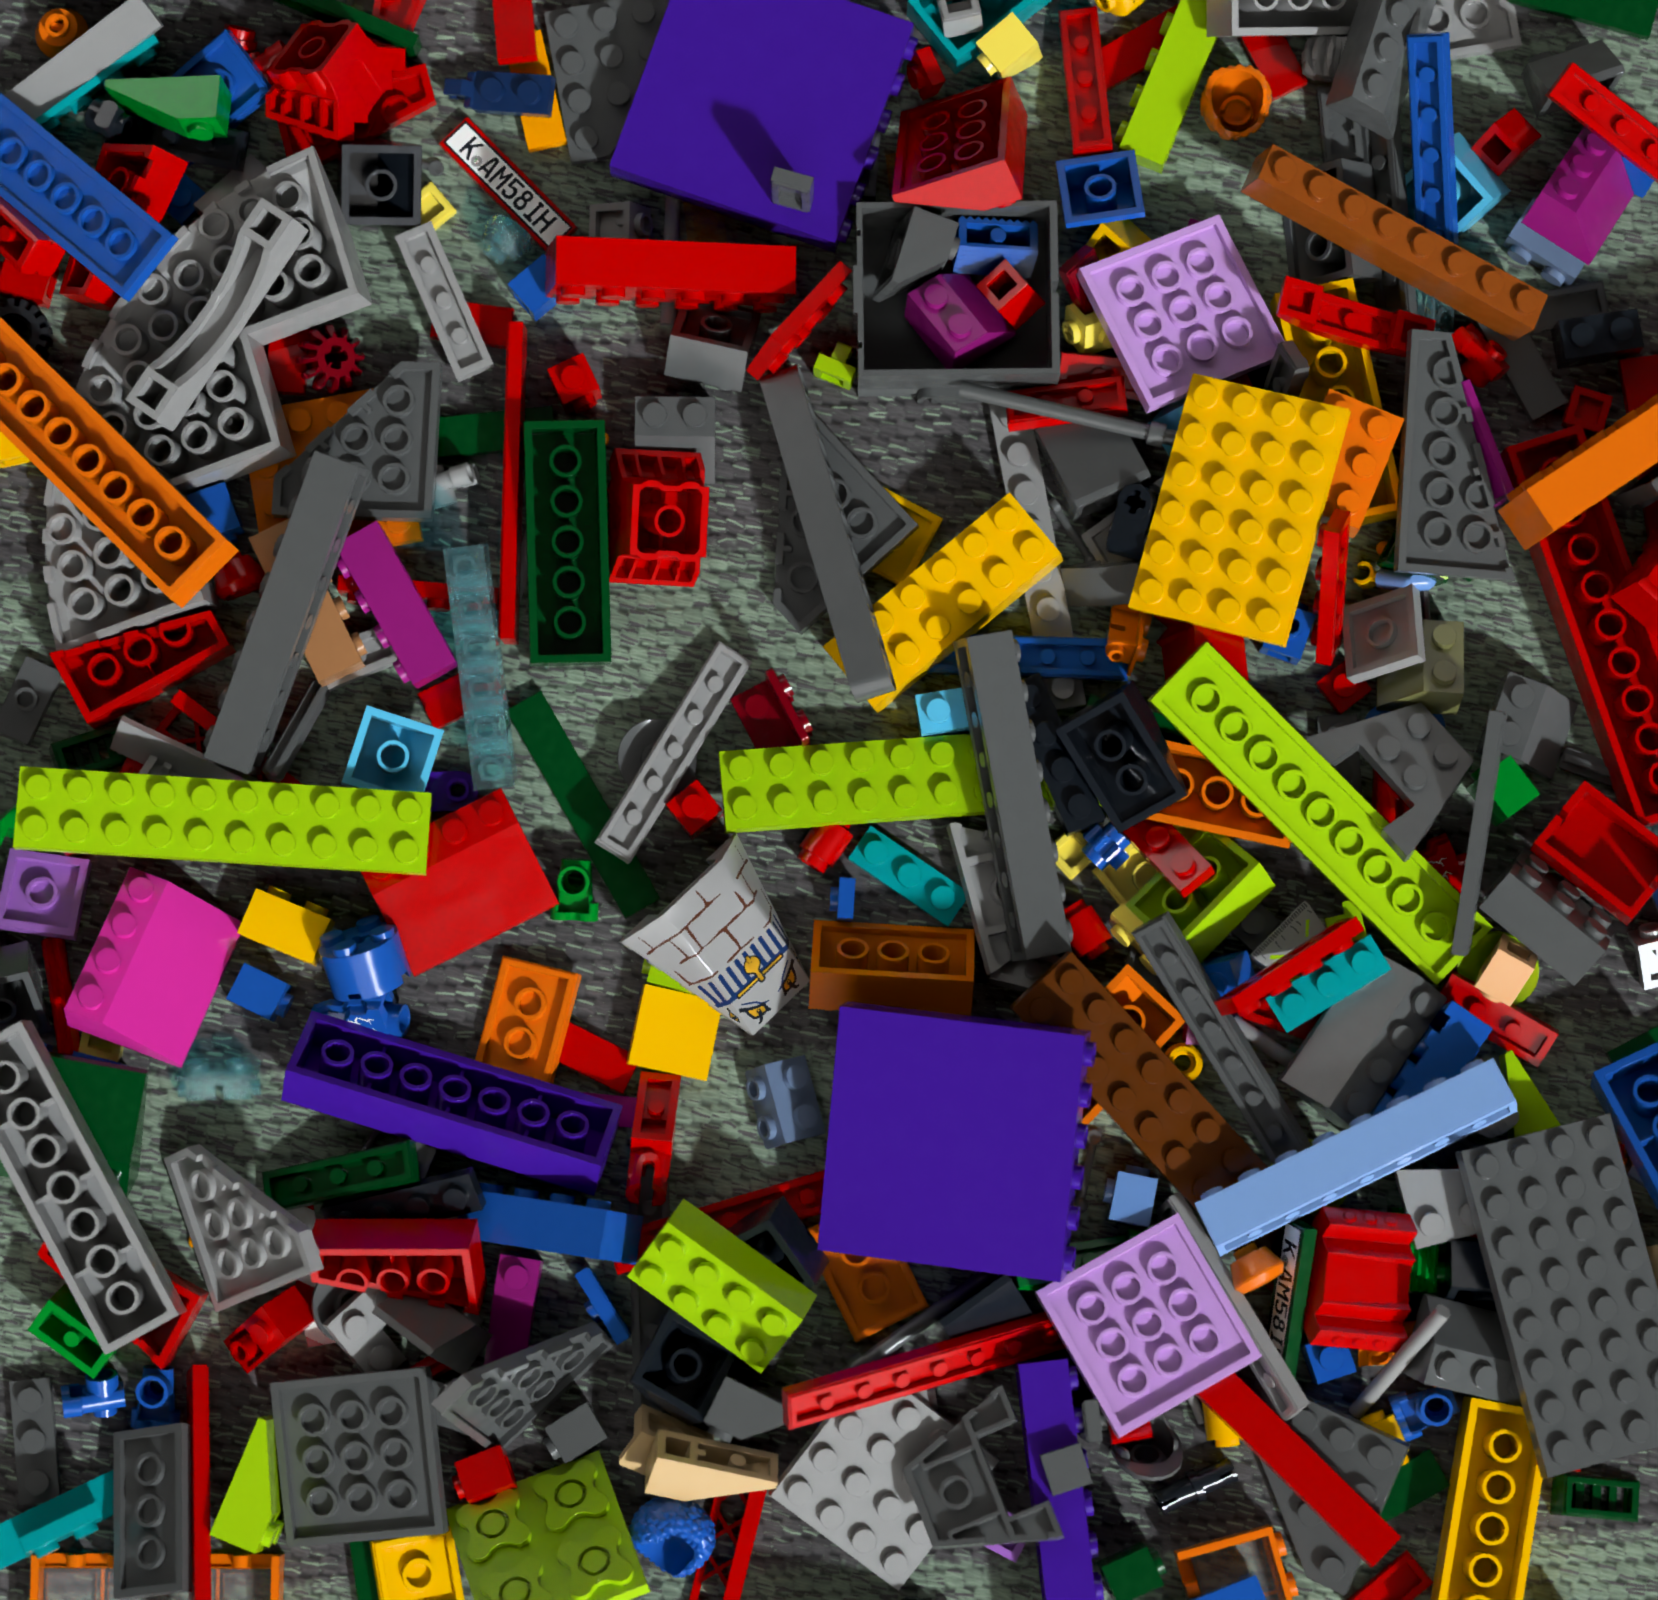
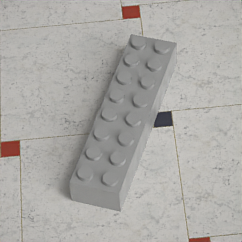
[0,1020,187,1355]

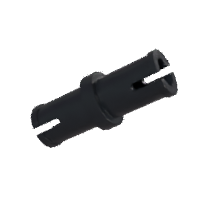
[1153,1456,1238,1515]

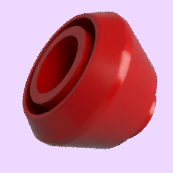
[214,551,265,601]

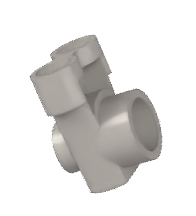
[434,462,480,510]

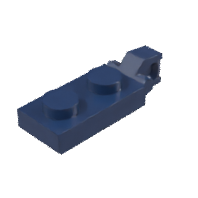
[443,70,556,118]

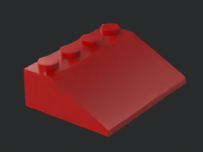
[892,76,1028,211]
[361,788,560,977]

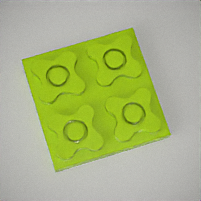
[446,1450,650,1600]

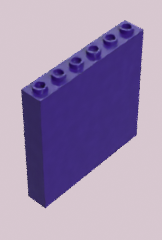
[609,0,919,253]
[817,1001,1096,1282]

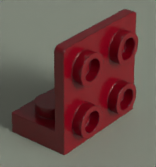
[730,668,813,749]

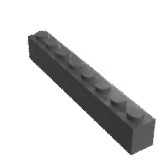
[203,450,371,775]
[953,630,1073,961]

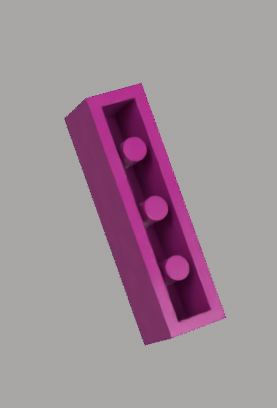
[337,521,460,689]

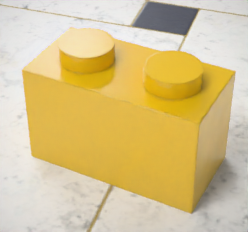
[237,885,335,966]

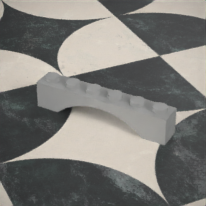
[125,197,309,431]

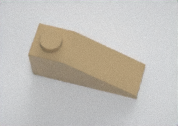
[644,1429,778,1501]

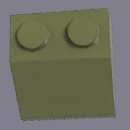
[1376,619,1464,715]

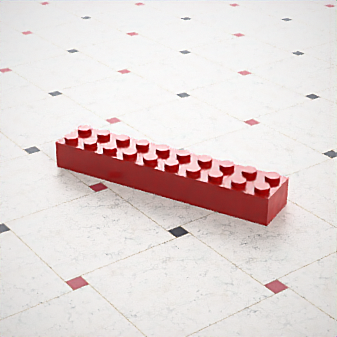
[1500,424,1658,828]

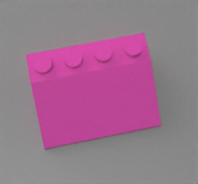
[64,867,241,1068]

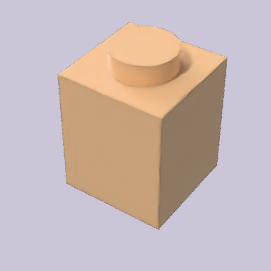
[1474,933,1538,1007]

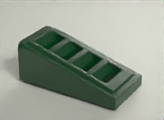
[49,723,127,771]
[1550,1474,1640,1522]

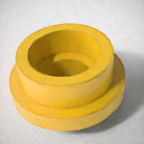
[1164,1043,1203,1082]

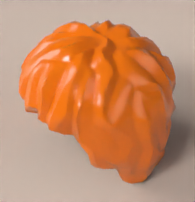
[1200,64,1272,141]

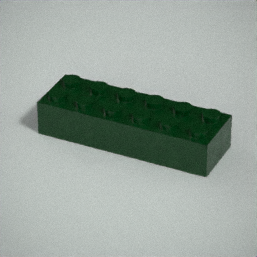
[523,420,611,667]

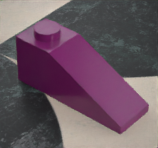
[484,1254,544,1365]

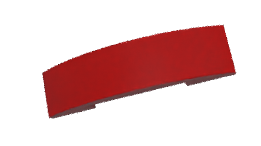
[1276,275,1436,357]

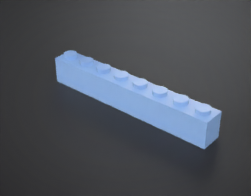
[1194,1058,1518,1256]

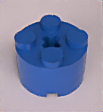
[319,915,411,1002]

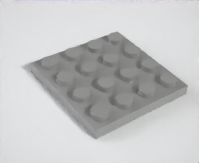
[768,1361,999,1591]

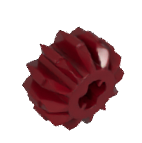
[295,324,365,393]

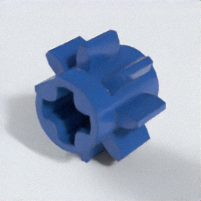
[1081,821,1131,871]

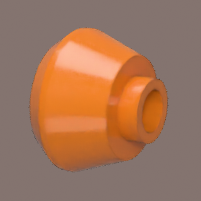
[35,8,89,58]
[1230,1242,1284,1294]

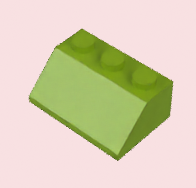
[1125,830,1276,963]

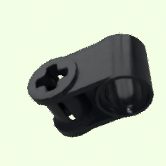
[1106,483,1161,561]

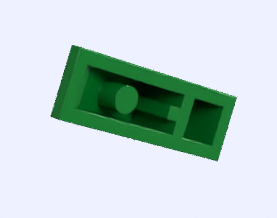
[104,75,232,141]

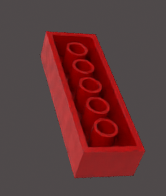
[545,235,796,313]

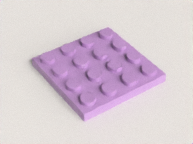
[1076,214,1284,414]
[1035,1213,1262,1439]

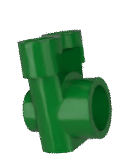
[550,858,599,922]

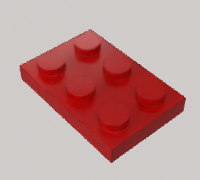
[746,261,852,381]

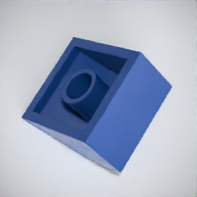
[1056,149,1145,229]

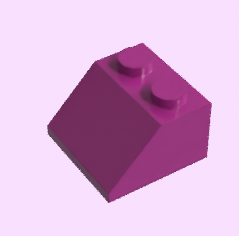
[904,274,1016,369]

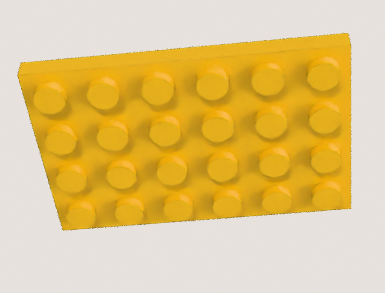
[1128,373,1351,648]

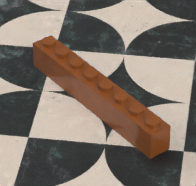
[1240,144,1548,341]

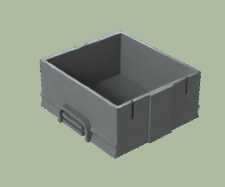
[852,200,1060,404]

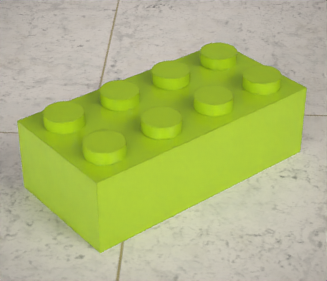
[627,1198,817,1373]

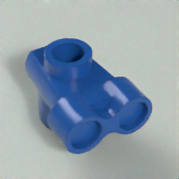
[130,1364,180,1429]
[61,1368,126,1418]
[1388,1387,1460,1442]

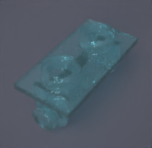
[175,1057,261,1101]

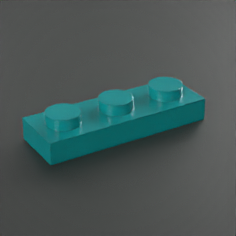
[848,826,966,927]
[1265,934,1391,1033]

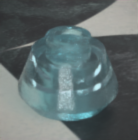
[481,213,533,265]

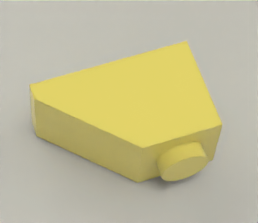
[976,12,1043,79]

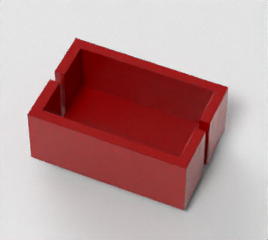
[1530,780,1658,926]

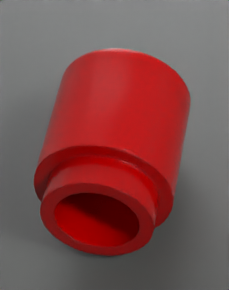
[797,824,854,874]
[1064,899,1112,961]

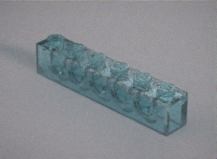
[443,543,518,791]

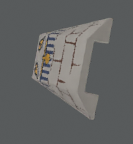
[619,833,810,1035]

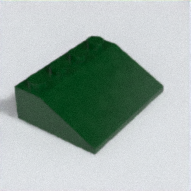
[0,1051,148,1198]

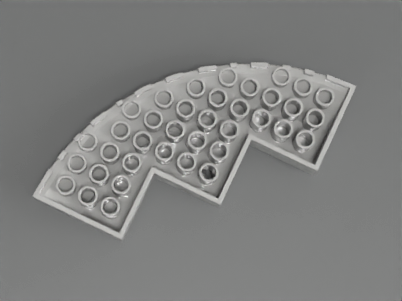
[42,146,373,651]

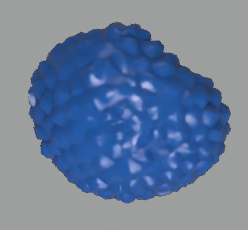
[628,1496,716,1578]

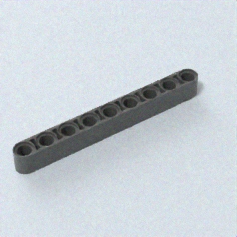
[759,364,896,703]

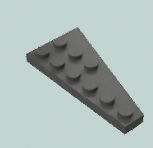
[1393,329,1515,582]

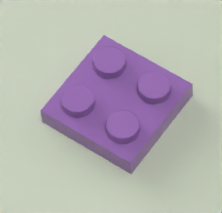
[0,848,92,941]

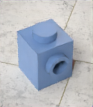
[1102,1165,1158,1228]

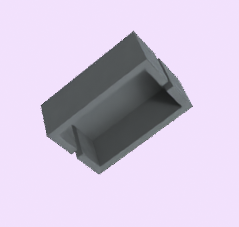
[1479,850,1616,986]

